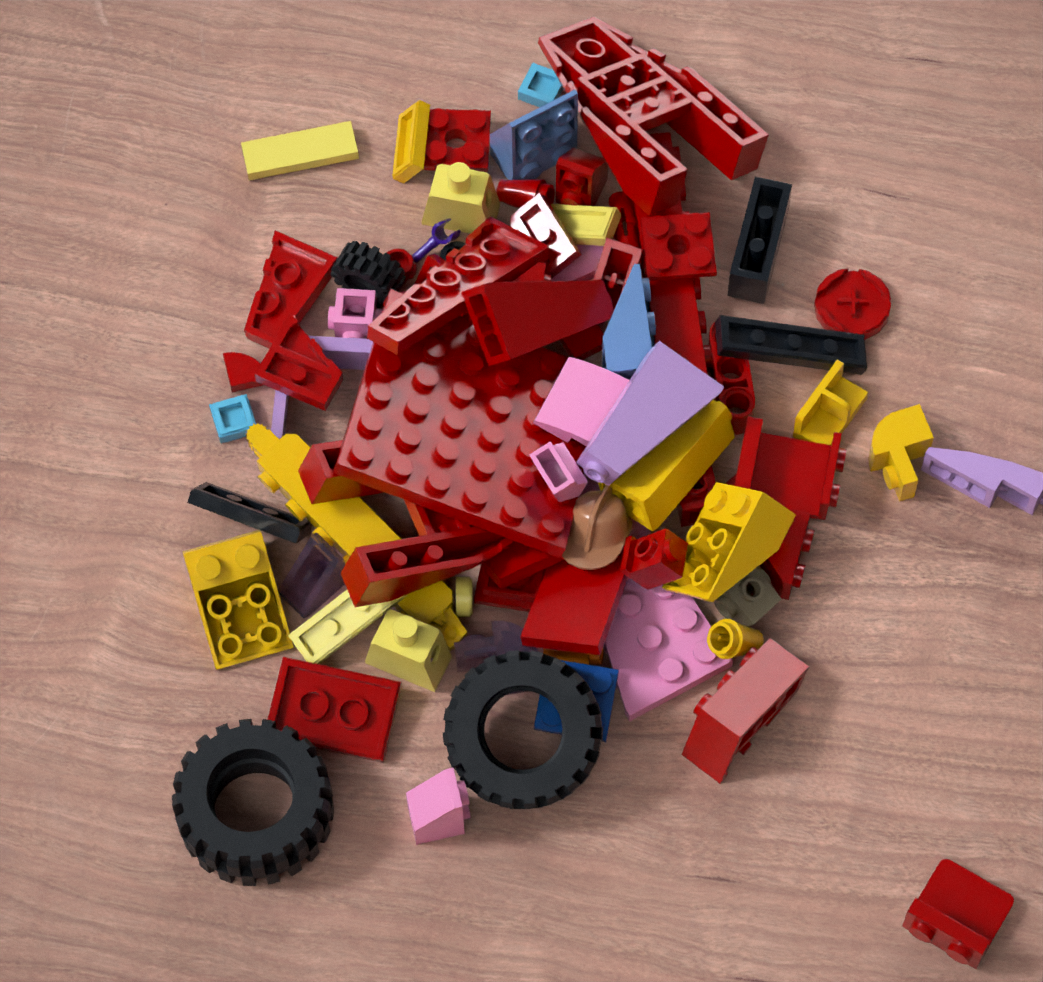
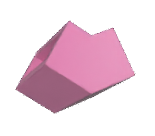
[529,442,588,502]

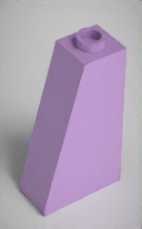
[576,341,724,486]

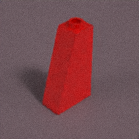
[461,280,614,366]

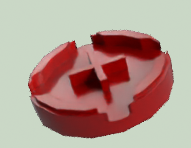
[814,268,891,340]

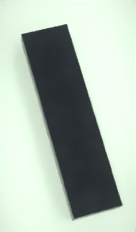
[715,315,867,375]

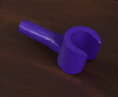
[411,218,461,263]

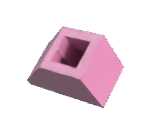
[406,768,471,845]

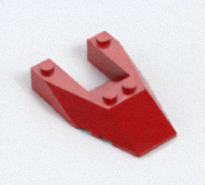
[538,16,769,216]
[298,440,517,608]

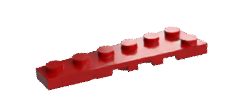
[367,217,549,355]

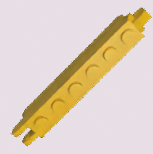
[246,423,468,651]

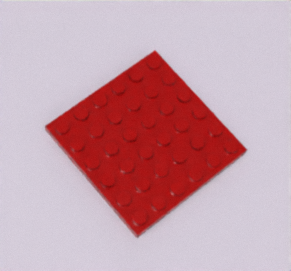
[333,289,586,558]

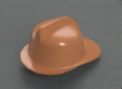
[562,485,633,570]

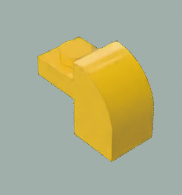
[868,404,934,502]

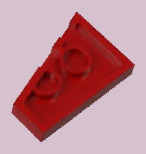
[244,230,338,348]

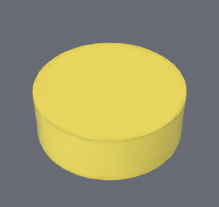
[456,577,473,617]

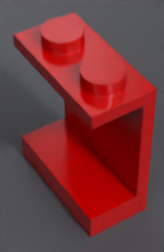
[734,416,847,520]

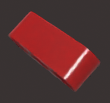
[708,322,755,435]

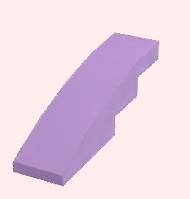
[921,447,1043,515]

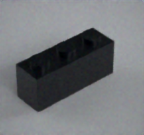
[727,176,792,304]

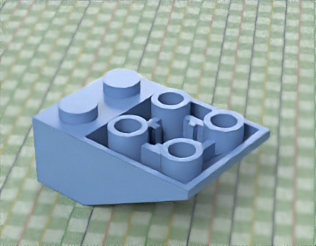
[490,90,578,180]
[602,264,656,380]

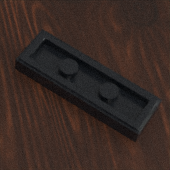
[187,482,312,543]

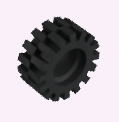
[331,241,406,308]

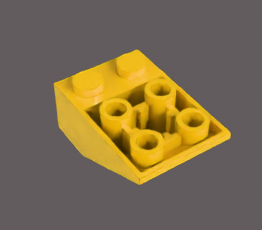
[662,482,796,602]
[182,530,294,670]

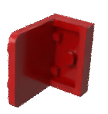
[902,859,1014,969]

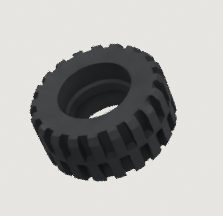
[443,650,603,809]
[172,719,334,886]

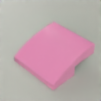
[533,357,629,446]

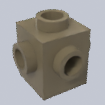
[714,566,782,626]

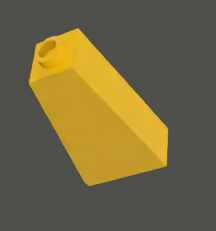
[598,400,735,531]

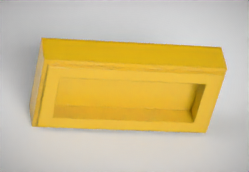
[392,100,430,183]

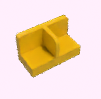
[792,359,868,445]

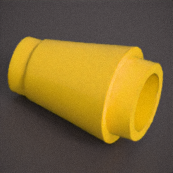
[707,619,764,659]

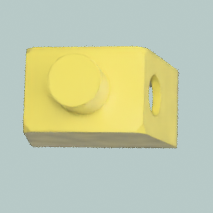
[422,162,500,234]
[365,609,452,692]

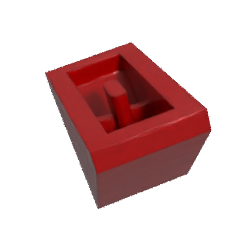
[593,238,644,310]

